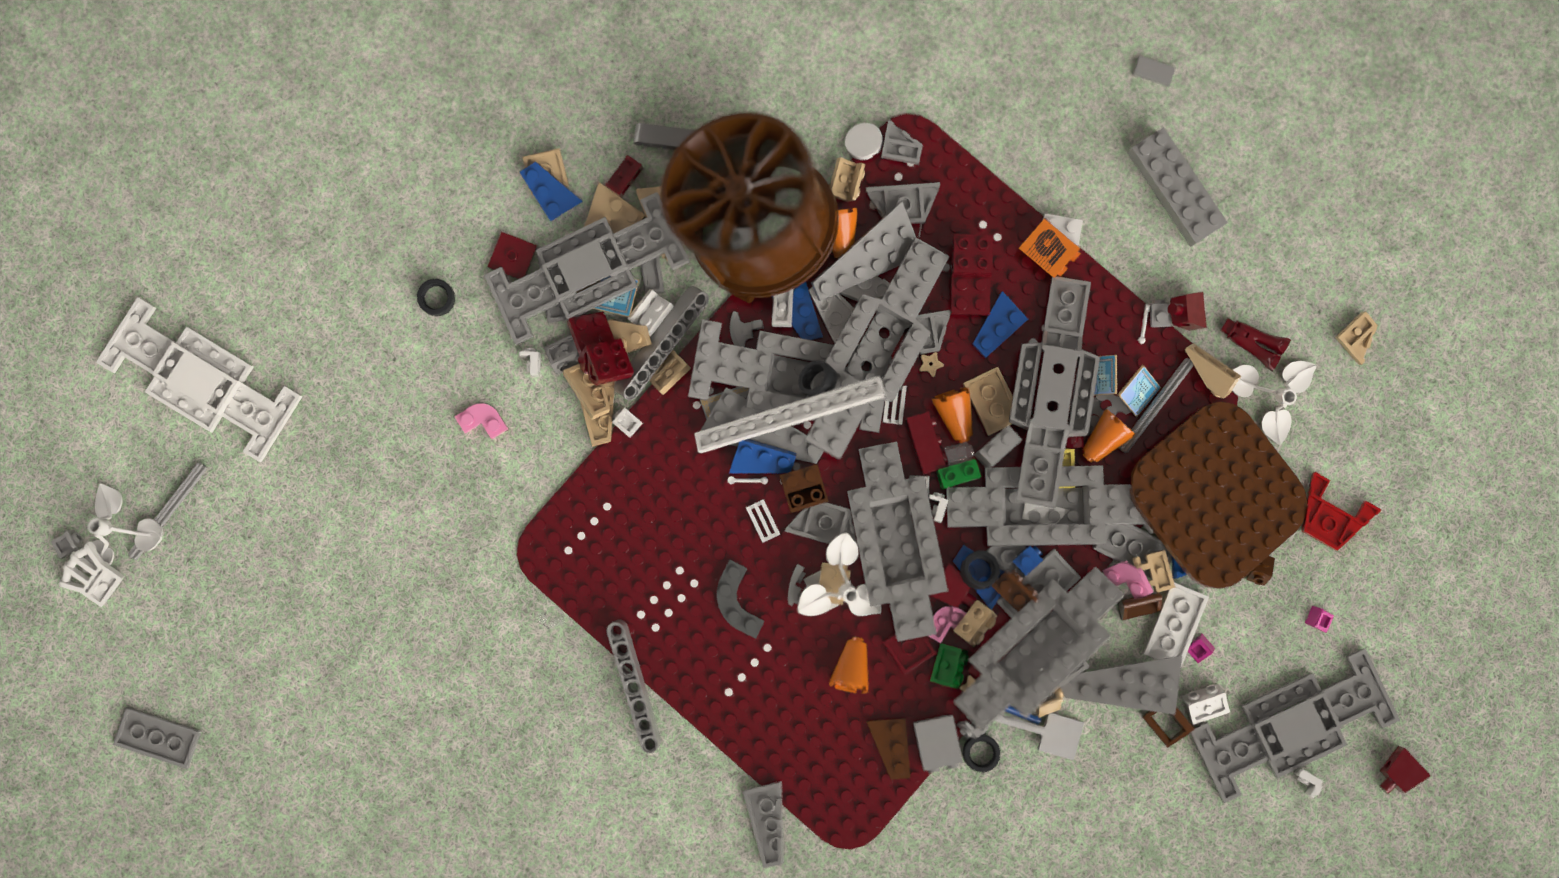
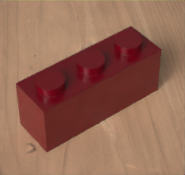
[905,412,948,475]

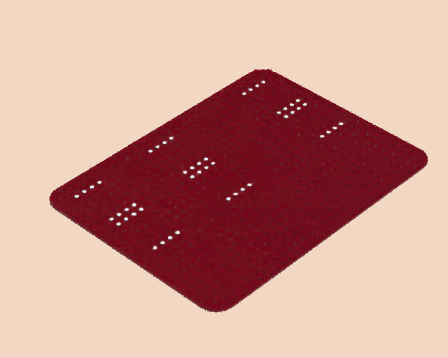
[517,114,1238,850]

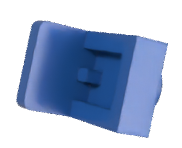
[1012,546,1043,576]

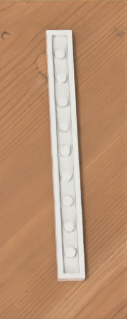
[695,376,886,453]

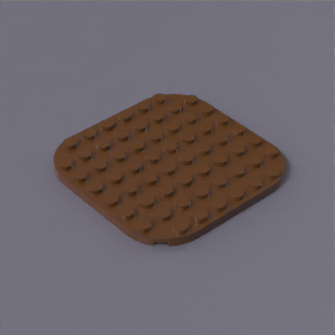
[1129,402,1307,589]

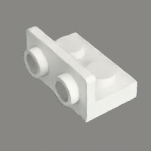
[627,289,674,337]
[1182,684,1230,725]

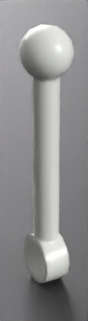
[1138,304,1150,344]
[728,476,768,484]

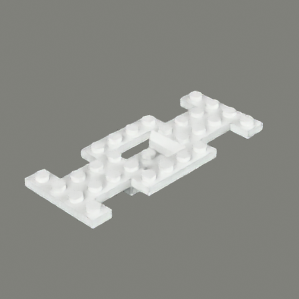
[96,297,303,462]

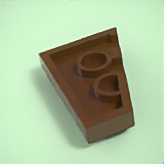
[866,718,910,780]

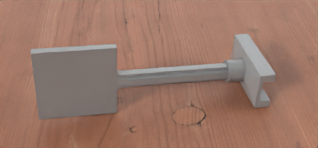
[967,713,1084,760]

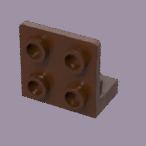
[991,569,1039,613]

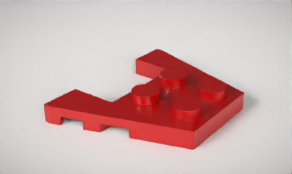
[1302,472,1382,551]

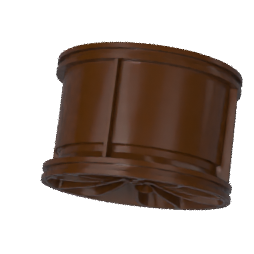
[660,112,839,298]

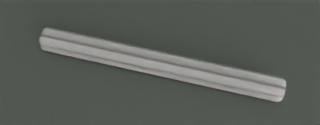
[1118,358,1194,453]
[128,462,207,560]

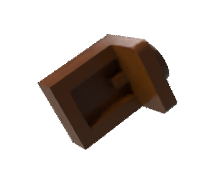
[1247,556,1275,586]

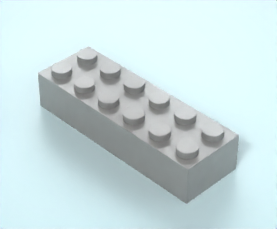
[1128,127,1228,247]

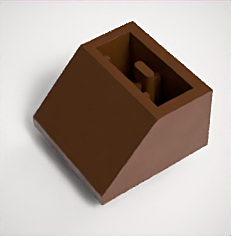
[780,464,829,513]

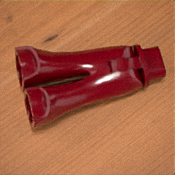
[1220,318,1291,371]

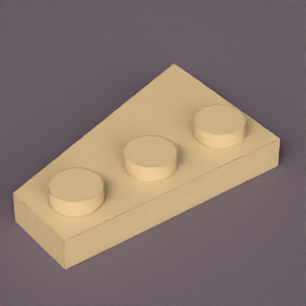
[563,364,610,420]
[581,381,615,447]

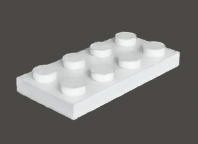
[1143,582,1209,667]

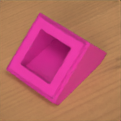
[1305,606,1334,633]
[1188,634,1215,663]

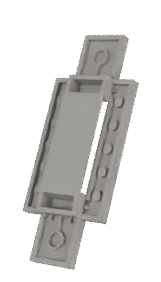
[847,442,948,642]
[946,466,1145,546]
[954,567,1124,732]

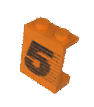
[1019,218,1081,278]

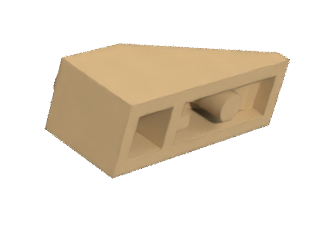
[1185,343,1241,398]

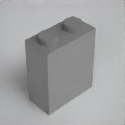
[974,425,1022,468]
[913,714,963,773]

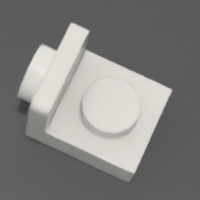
[519,348,541,377]
[612,408,643,438]
[928,492,948,523]
[1294,768,1323,798]

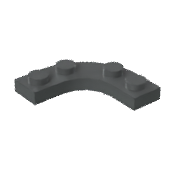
[717,560,764,639]

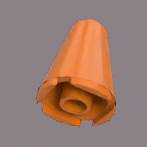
[832,208,857,258]
[932,387,973,443]
[1082,409,1135,463]
[829,637,868,693]

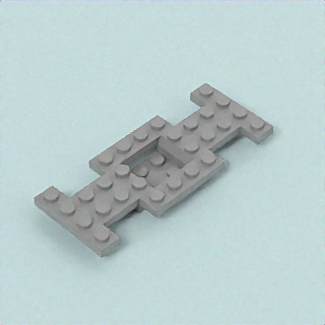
[484,192,690,345]
[688,319,892,433]
[1190,648,1400,803]

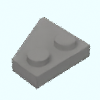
[881,120,923,165]
[916,310,951,355]

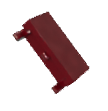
[604,155,643,198]

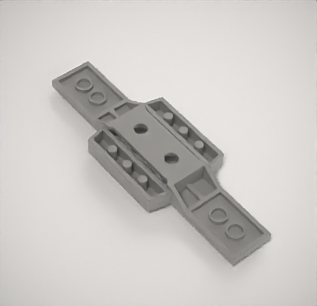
[805,238,949,459]
[1009,276,1100,508]

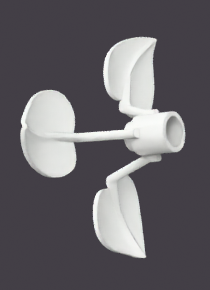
[1232,361,1317,445]
[82,484,163,573]
[797,533,881,616]

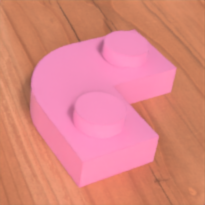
[455,403,508,439]
[1103,561,1154,599]
[929,606,966,643]

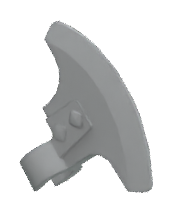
[730,311,764,347]

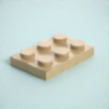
[963,367,1013,436]

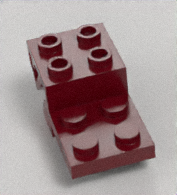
[950,234,993,316]
[567,311,634,385]

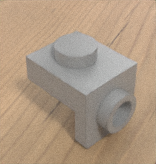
[1149,299,1171,327]
[51,530,83,559]
[957,721,989,738]

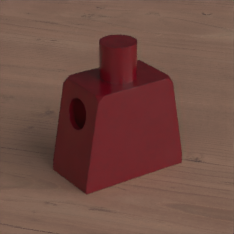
[1167,292,1207,331]
[929,563,977,608]
[1379,746,1431,794]

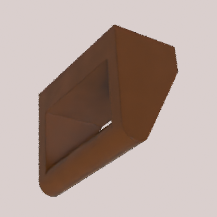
[1117,592,1162,620]
[1142,707,1195,748]

